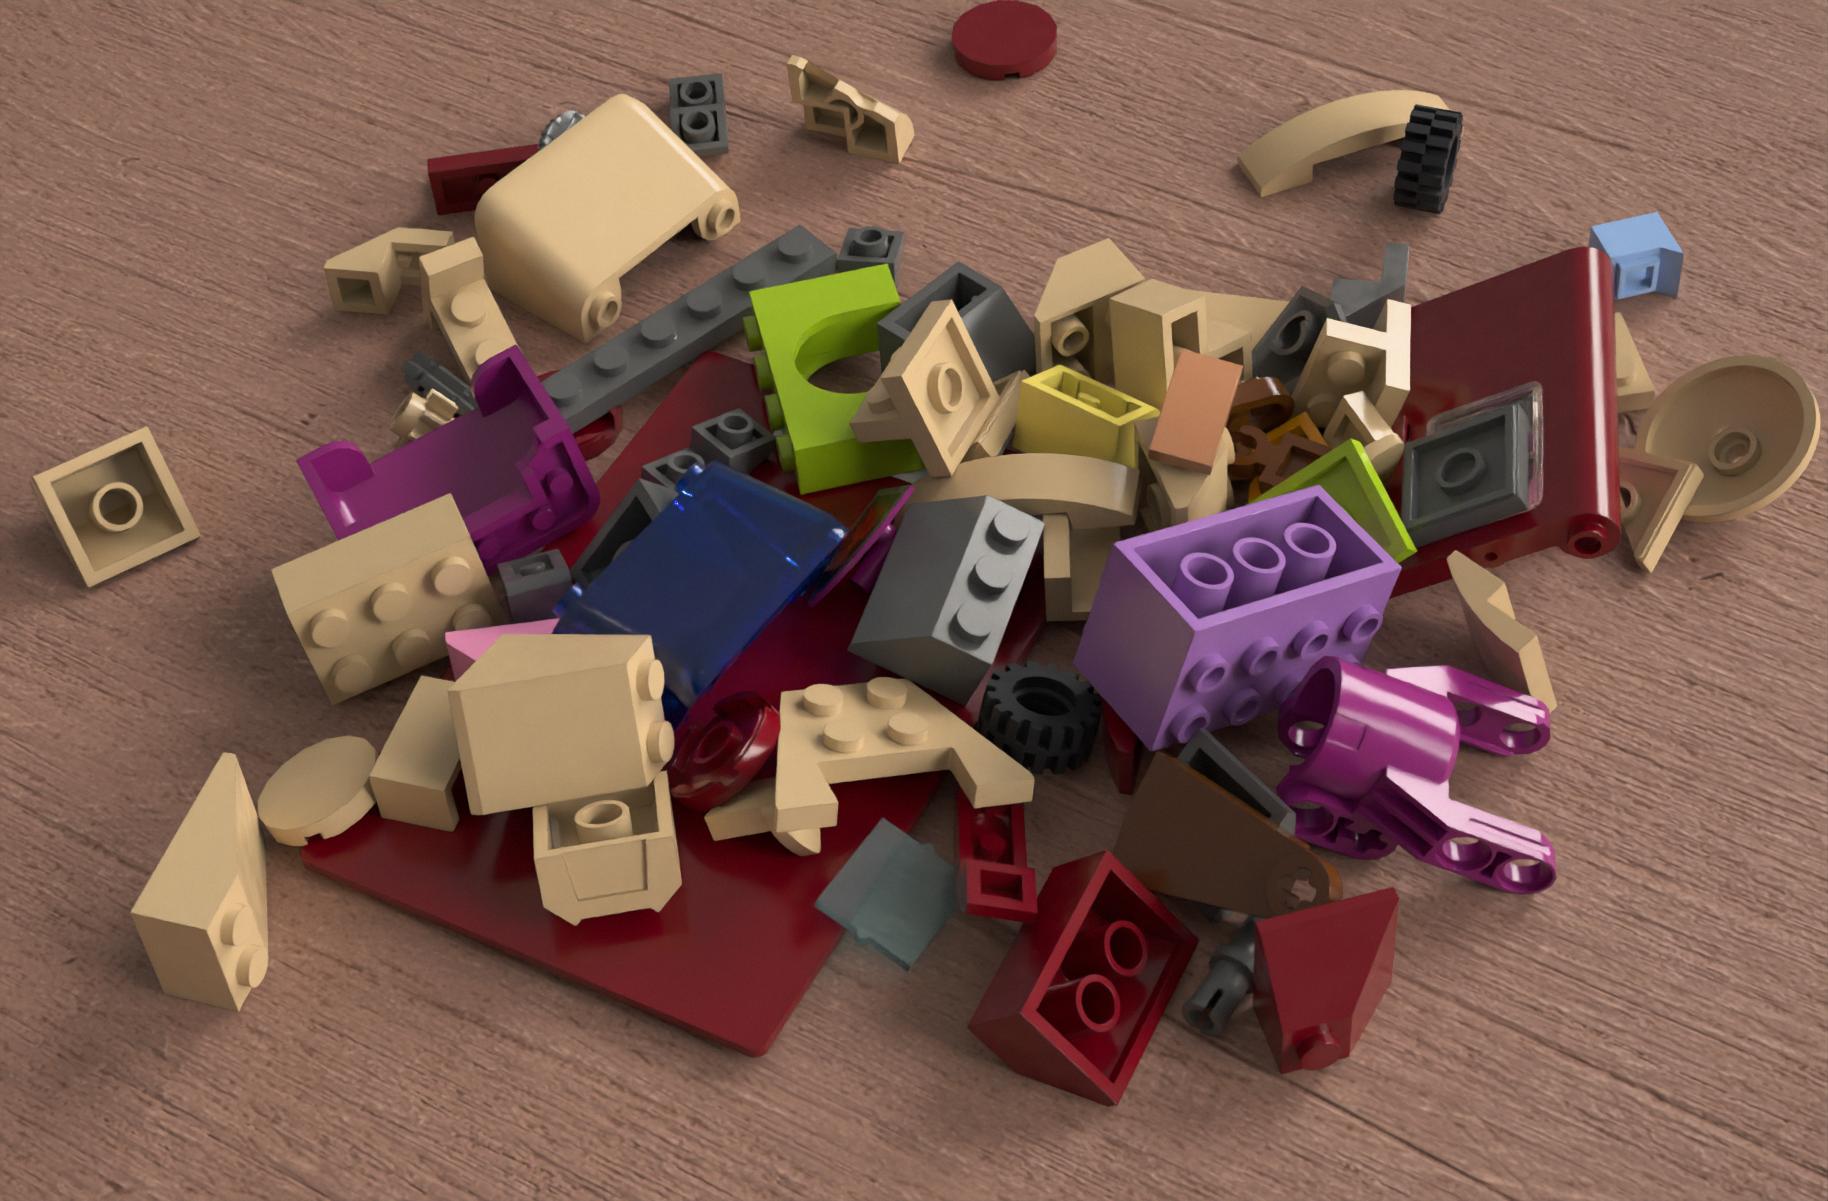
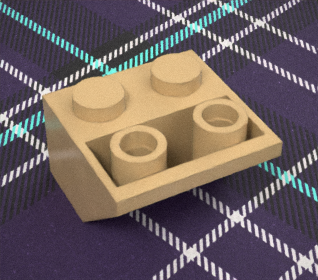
[1034,238,1146,385]

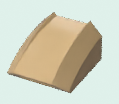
[533,771,682,926]

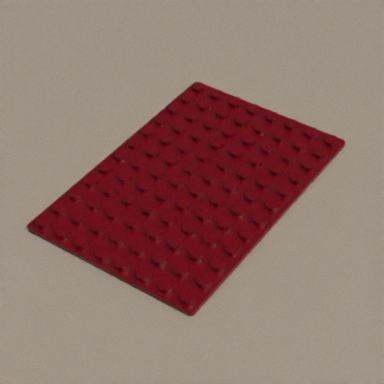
[300,351,1049,1058]

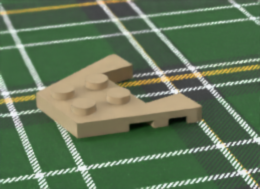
[773,677,1035,833]

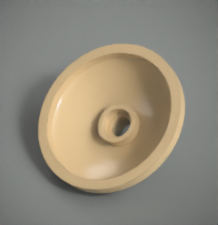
[1634,355,1820,523]

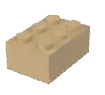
[271,493,508,705]

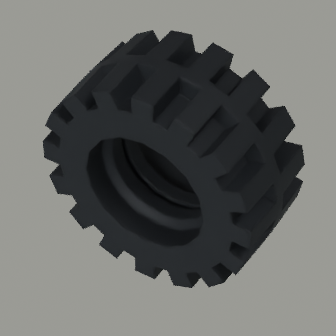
[977,661,1102,775]

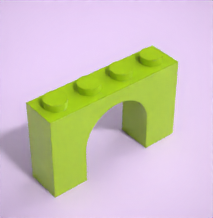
[742,263,926,495]

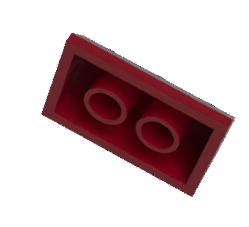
[967,850,1199,1107]

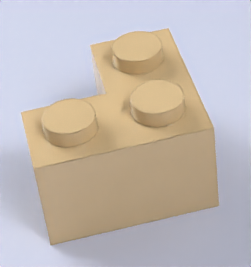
[1109,279,1253,412]

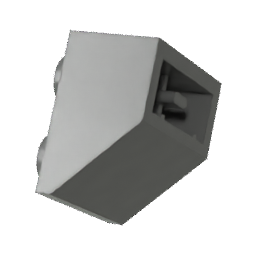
[877,261,1037,383]

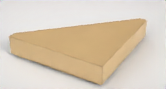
[1619,446,1704,573]

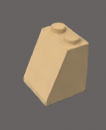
[447,634,674,815]

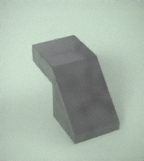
[1331,243,1410,329]

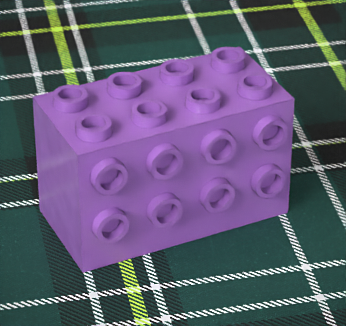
[1073,485,1402,752]

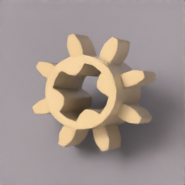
[388,388,458,450]

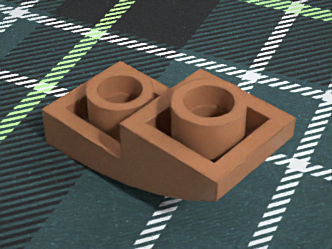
[1148,349,1243,476]

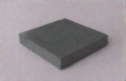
[1401,403,1529,548]

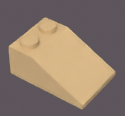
[130,752,269,1012]

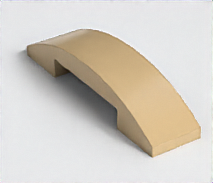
[1238,90,1464,197]
[893,453,1143,530]

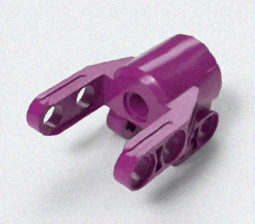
[1276,656,1556,895]

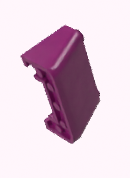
[296,344,601,576]

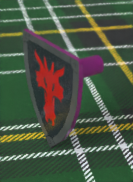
[808,485,915,608]

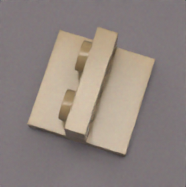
[849,299,1000,477]
[1288,299,1411,429]

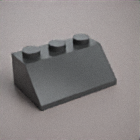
[847,495,1045,706]

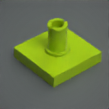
[1246,438,1417,563]

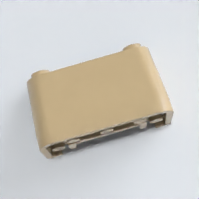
[475,94,741,344]

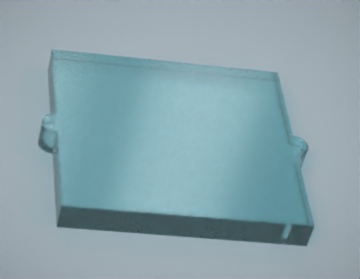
[814,818,959,972]

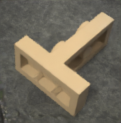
[419,236,519,386]

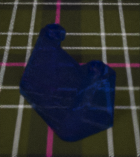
[551,460,851,735]

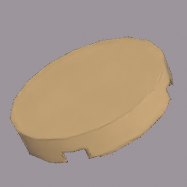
[258,735,379,847]

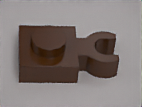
[1227,425,1333,494]

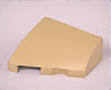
[787,55,915,164]

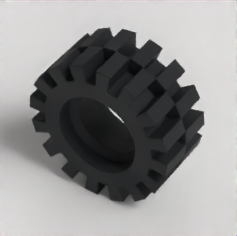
[1393,104,1463,214]

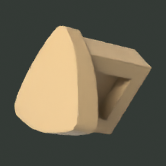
[1322,391,1405,486]
[704,777,821,856]

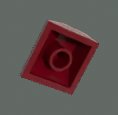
[1252,887,1399,1074]

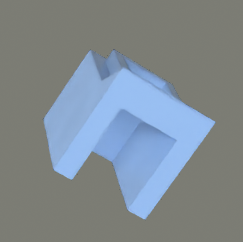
[1588,212,1684,300]

